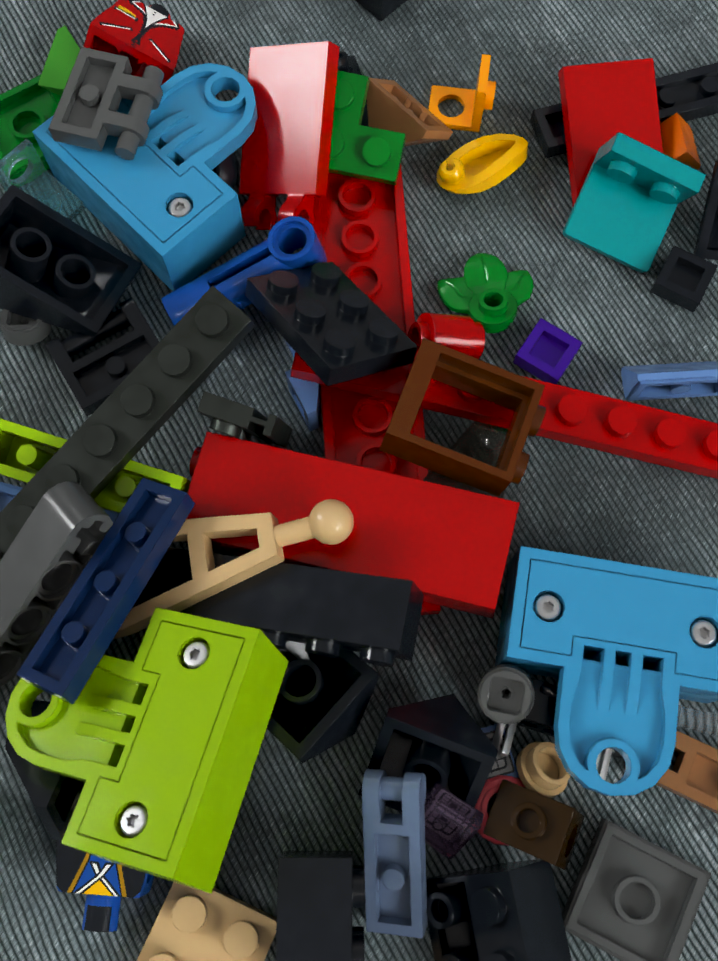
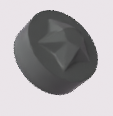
[0,309,52,346]
[477,664,535,724]

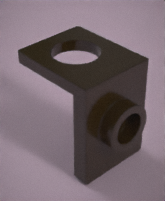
[483,780,584,871]

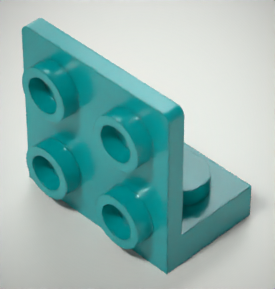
[563,132,706,273]

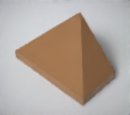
[367,78,453,147]

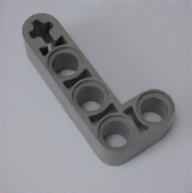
[0,481,113,686]

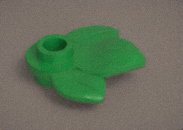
[438,253,534,333]

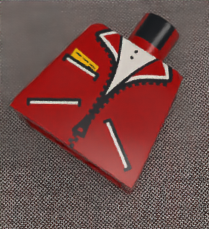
[83,0,185,85]

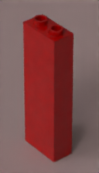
[186,431,520,619]

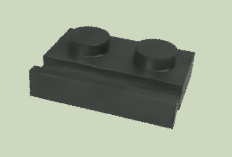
[197,391,293,447]

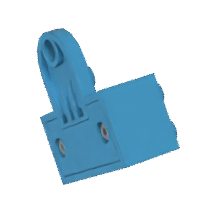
[32,63,258,291]
[495,546,718,796]

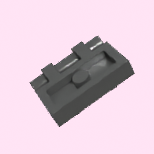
[48,47,164,160]

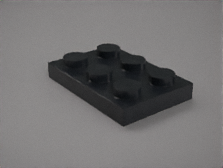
[245,262,418,386]

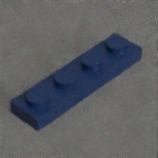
[16,478,195,705]

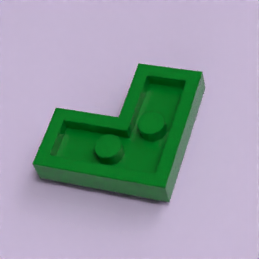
[329,71,406,185]

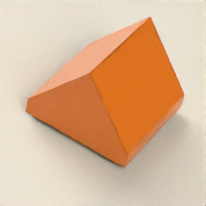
[660,113,701,170]

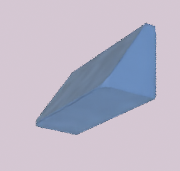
[621,361,718,401]

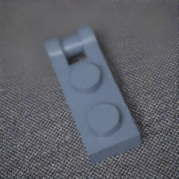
[362,769,428,939]

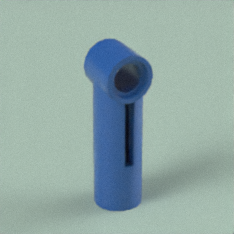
[161,216,327,326]

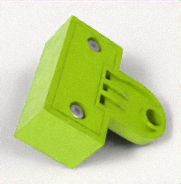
[5,607,289,894]

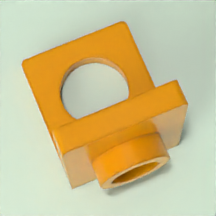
[428,54,496,132]

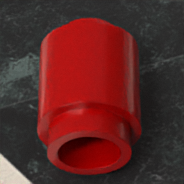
[408,313,485,359]

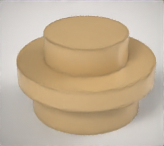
[516,742,571,798]

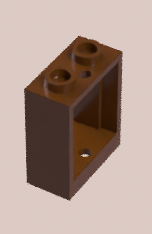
[379,338,546,497]

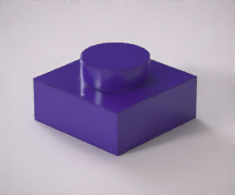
[513,318,583,384]

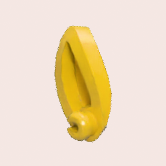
[437,133,528,194]

